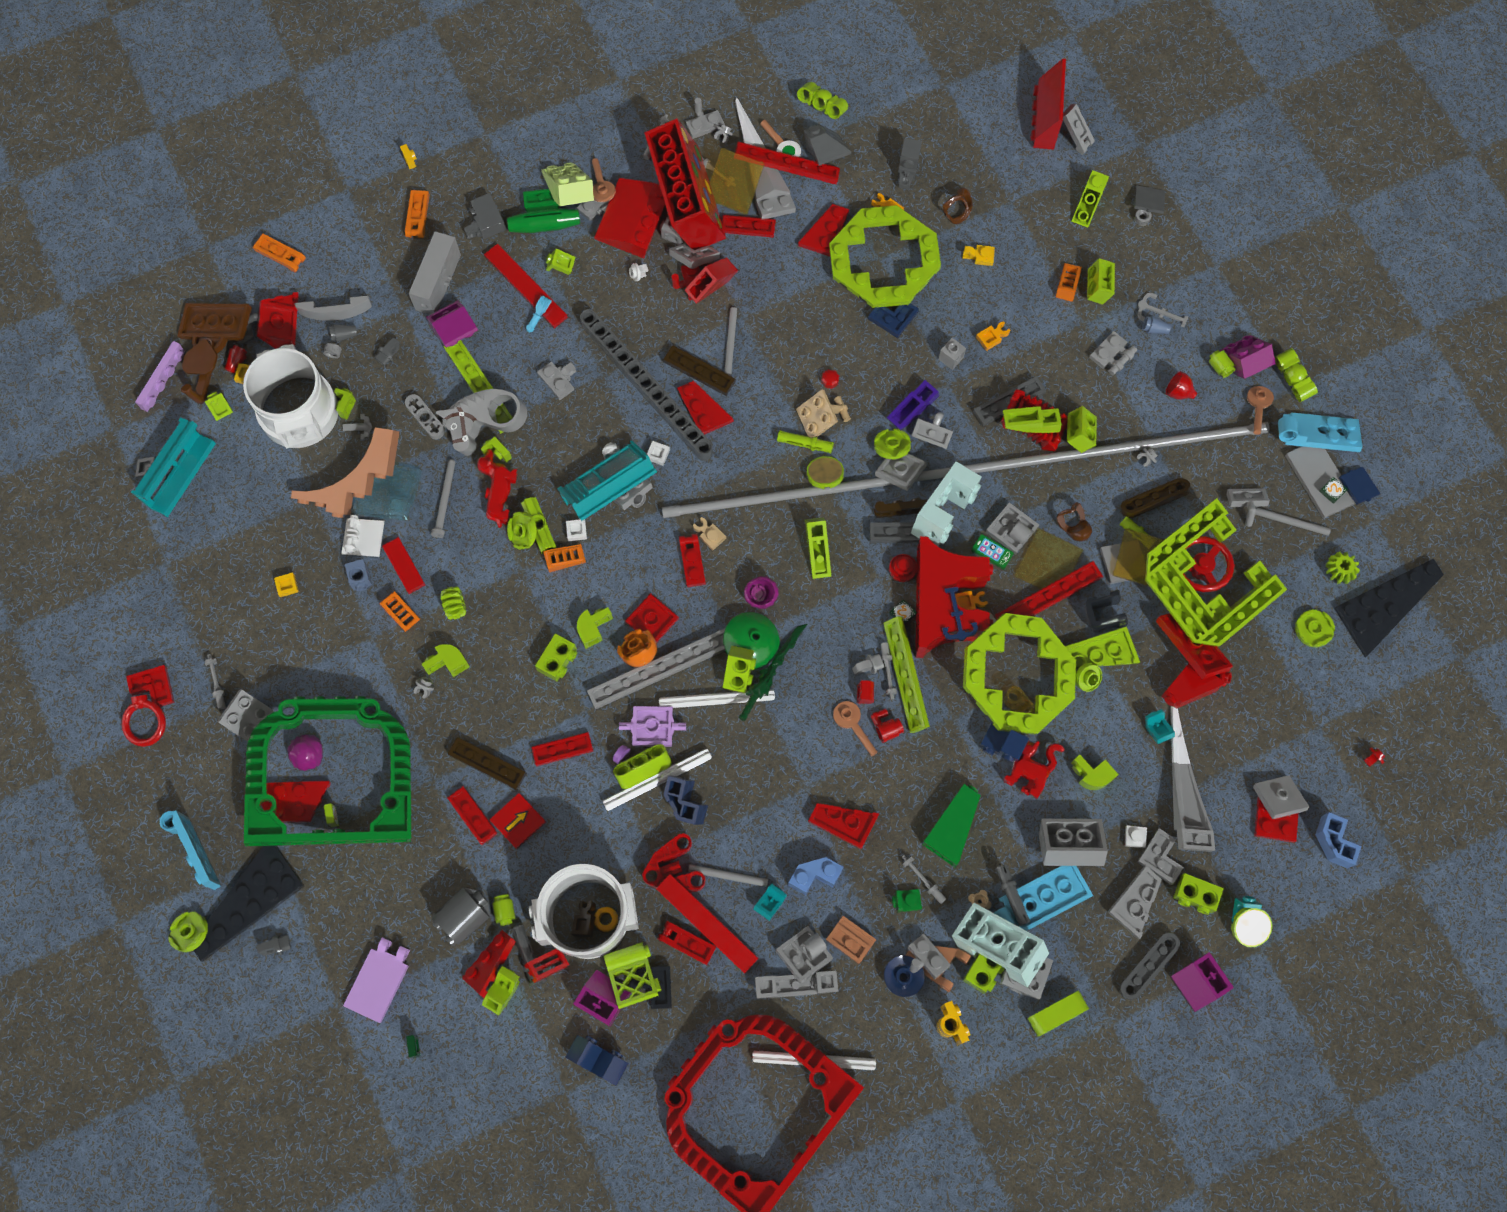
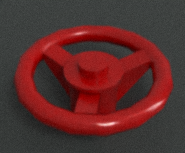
[1183,536,1235,592]

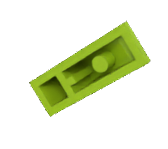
[805,517,832,579]

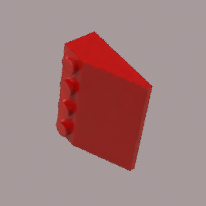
[1030,59,1066,150]
[594,178,666,258]

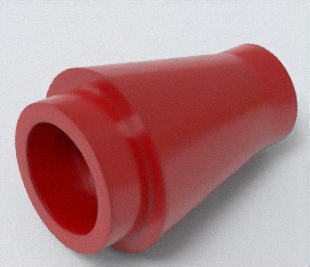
[224,345,247,374]

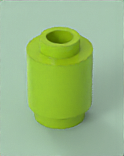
[1209,350,1236,378]
[492,894,516,926]

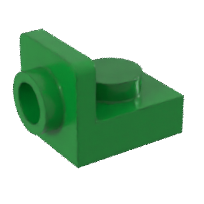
[892,889,922,913]

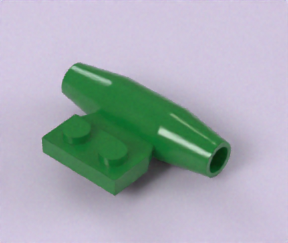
[507,189,580,233]

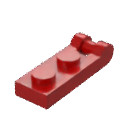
[679,533,706,588]
[657,921,717,966]

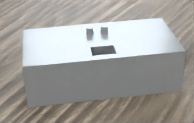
[409,232,461,315]

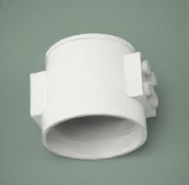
[243,344,338,449]
[529,864,639,959]

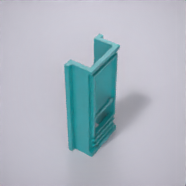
[131,417,216,518]

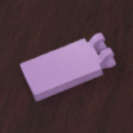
[343,938,410,1023]

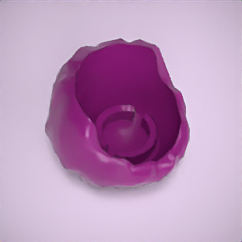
[744,576,779,609]
[287,734,323,771]

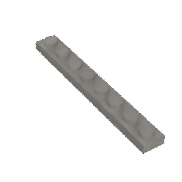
[587,629,725,710]

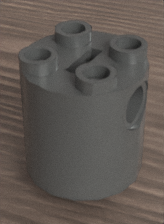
[431,887,490,946]

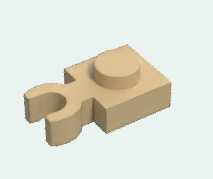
[693,517,726,551]

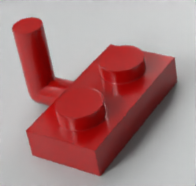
[672,265,700,300]

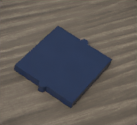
[1339,467,1381,505]

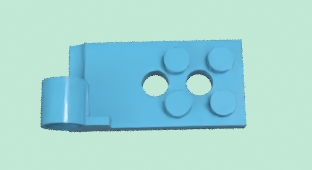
[1278,413,1362,452]
[160,810,221,890]

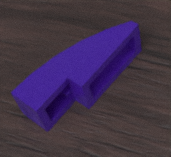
[887,380,939,431]

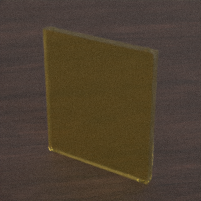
[710,148,765,215]
[1014,528,1083,589]
[1113,529,1164,587]

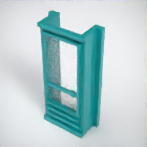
[557,441,657,521]

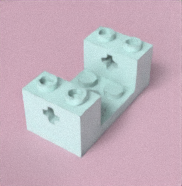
[911,462,982,546]
[952,903,1049,987]

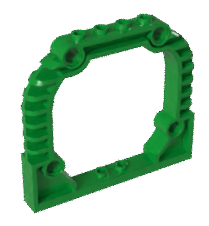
[244,696,411,847]

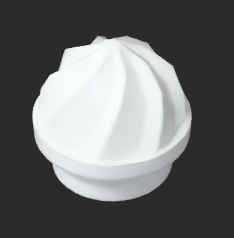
[602,442,620,459]

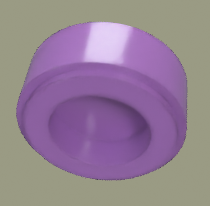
[613,745,630,764]

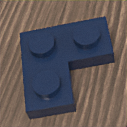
[868,303,919,338]

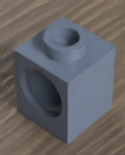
[345,559,372,591]

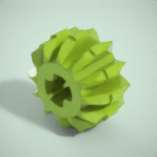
[1325,552,1360,584]
[440,586,466,620]

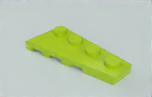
[1065,626,1140,668]

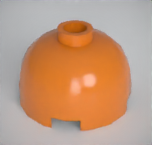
[617,629,657,667]

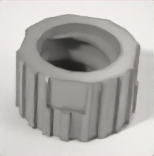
[1134,210,1152,226]
[323,343,341,358]

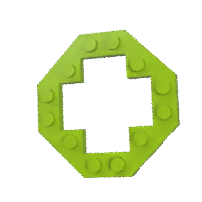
[829,205,941,308]
[963,613,1076,735]

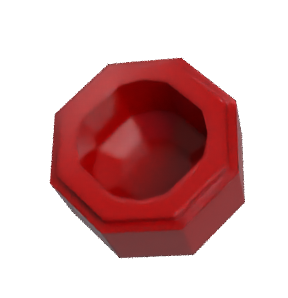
[821,369,839,389]

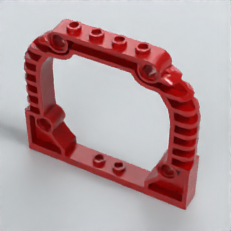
[665,1015,864,1212]

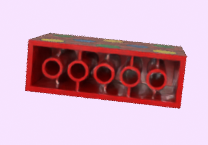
[644,118,726,250]

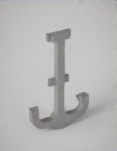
[1137,293,1188,327]

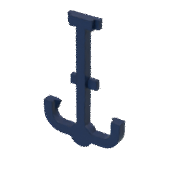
[942,587,978,641]

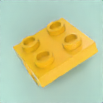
[936,1001,970,1046]

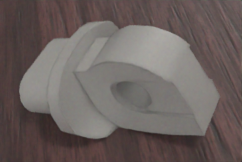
[852,654,884,675]

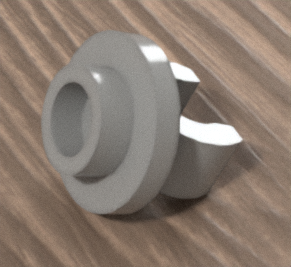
[714,124,733,144]
[1137,447,1158,467]
[414,677,435,699]

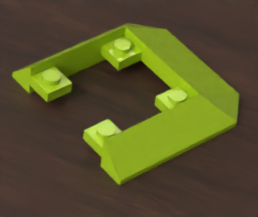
[1145,498,1287,647]

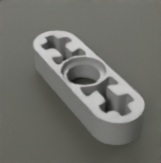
[405,394,445,439]

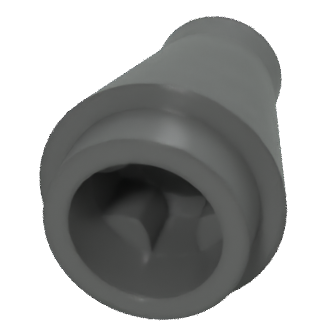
[329,324,357,342]

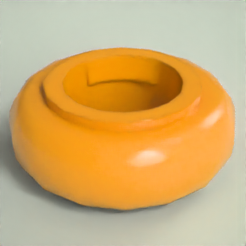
[594,907,618,932]

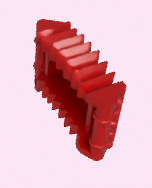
[1001,389,1068,451]

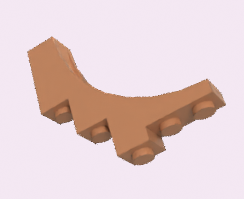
[291,427,399,518]

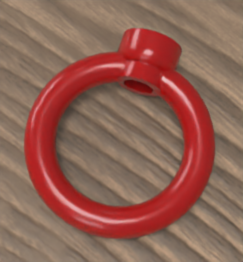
[121,695,166,747]

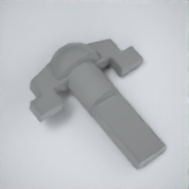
[343,414,372,440]

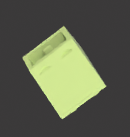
[541,163,594,206]

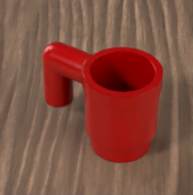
[871,708,904,743]

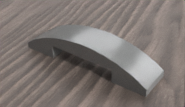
[295,296,372,321]
[755,971,838,999]

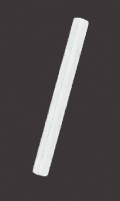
[659,689,775,708]
[603,749,711,811]
[752,1051,876,1070]

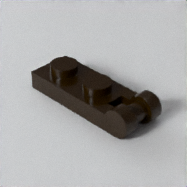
[874,498,927,518]

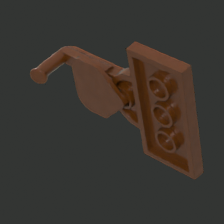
[177,303,252,404]

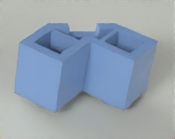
[1315,812,1362,869]
[788,857,843,896]

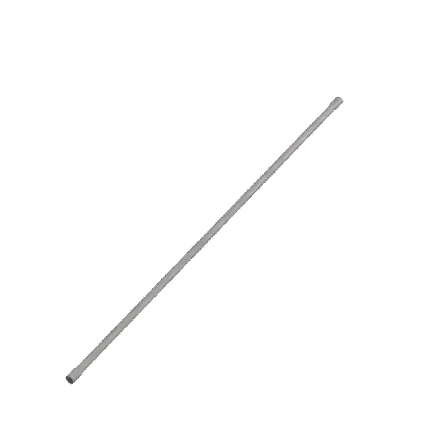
[662,422,1270,518]

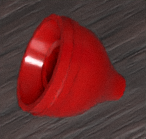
[1165,371,1197,400]

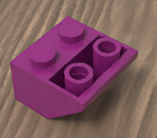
[426,300,478,348]
[1220,335,1276,379]
[1170,952,1234,1012]
[573,970,631,1027]

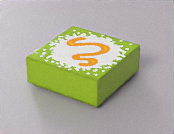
[324,803,339,827]

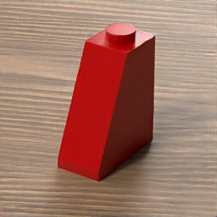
[685,257,738,304]
[1161,663,1225,709]

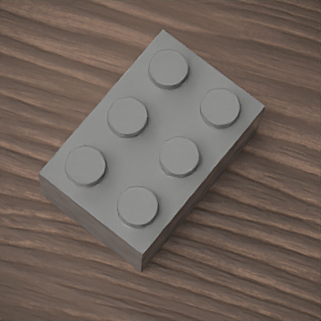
[1039,819,1108,866]

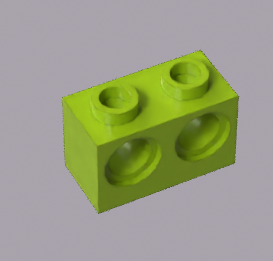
[1087,258,1115,304]
[1067,406,1097,453]
[535,634,577,682]
[723,646,756,693]
[1173,873,1224,915]
[963,954,1005,994]

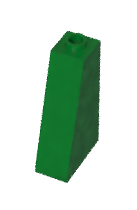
[922,784,981,868]

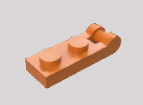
[405,190,430,238]
[253,233,306,273]

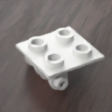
[342,515,384,557]

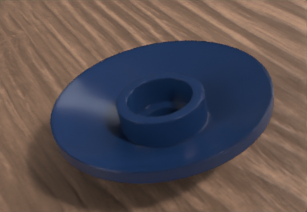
[884,955,925,997]

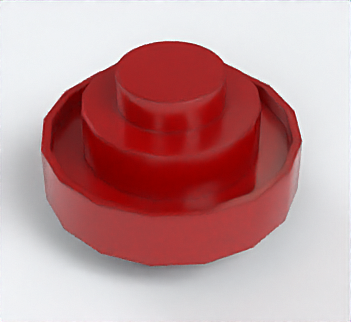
[889,554,917,583]

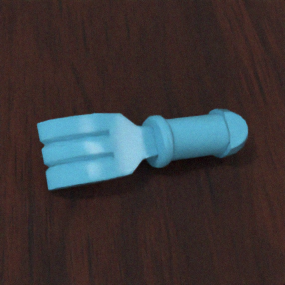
[526,296,552,333]

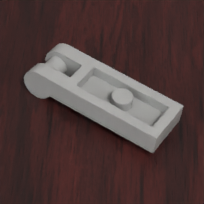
[1063,104,1095,155]

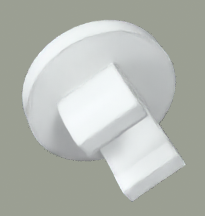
[629,263,649,281]

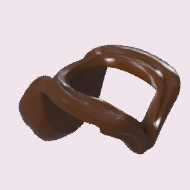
[943,187,973,224]
[1056,502,1092,542]

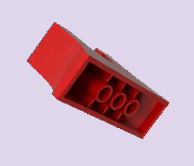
[915,536,993,658]

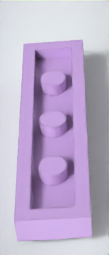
[135,341,185,412]

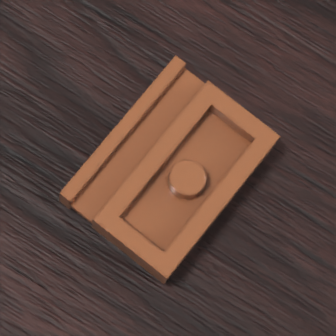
[826,916,876,964]

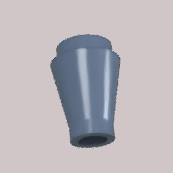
[1142,315,1171,335]

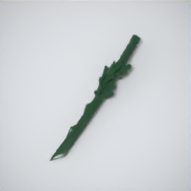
[739,624,808,721]

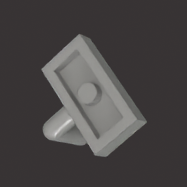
[686,98,725,139]
[912,411,953,449]
[1226,488,1270,527]
[908,934,951,980]

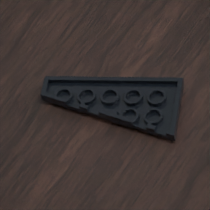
[1334,558,1444,658]
[193,846,304,962]

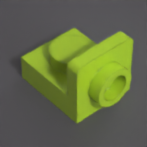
[545,249,576,275]
[334,388,356,420]
[205,391,233,421]
[481,437,512,463]

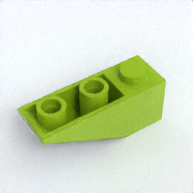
[1071,170,1109,228]

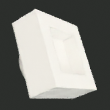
[647,441,670,466]
[566,520,587,541]
[1124,825,1147,848]

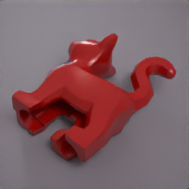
[1003,740,1064,799]

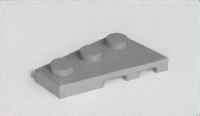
[1108,866,1162,939]

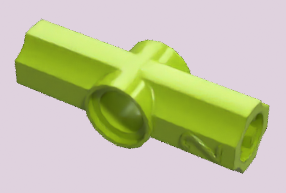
[521,497,557,554]

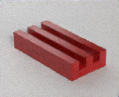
[524,949,569,983]

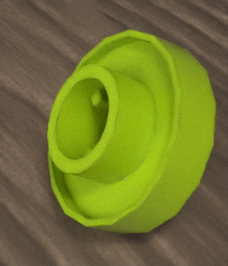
[1075,663,1102,692]

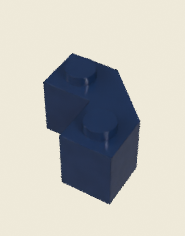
[980,723,1029,763]
[664,776,708,825]
[565,1035,629,1086]

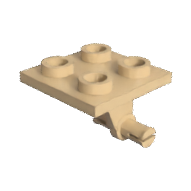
[796,389,851,438]

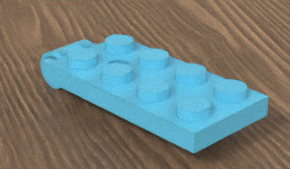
[994,866,1093,931]

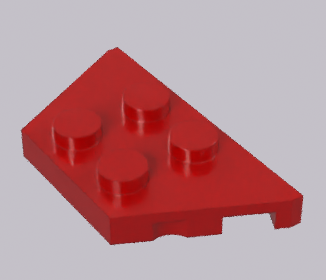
[257,292,299,349]
[261,781,331,823]

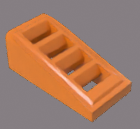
[1056,263,1082,302]
[543,544,586,573]
[380,591,420,632]

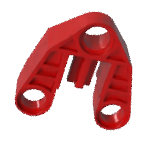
[642,833,706,892]

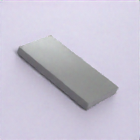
[1285,446,1356,519]

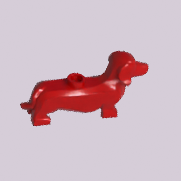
[477,449,517,528]

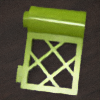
[604,942,661,1009]

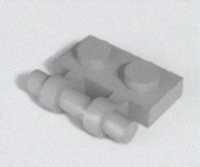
[1089,331,1137,376]

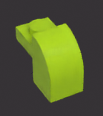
[577,607,613,649]
[422,644,470,677]
[1071,755,1119,790]
[482,966,520,1015]

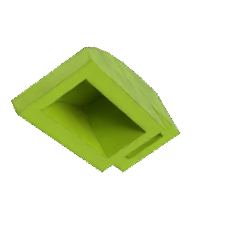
[1003,406,1062,433]

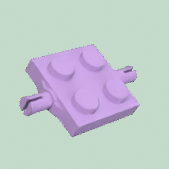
[619,706,686,747]

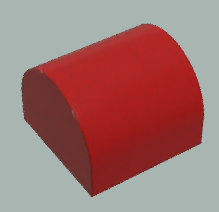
[857,680,874,704]

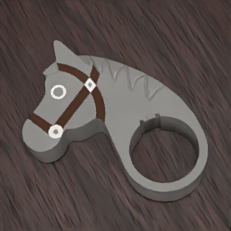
[436,389,527,456]

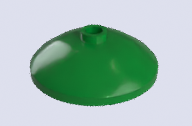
[723,612,780,669]

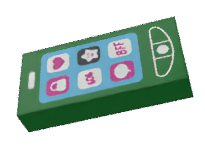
[971,534,1014,570]

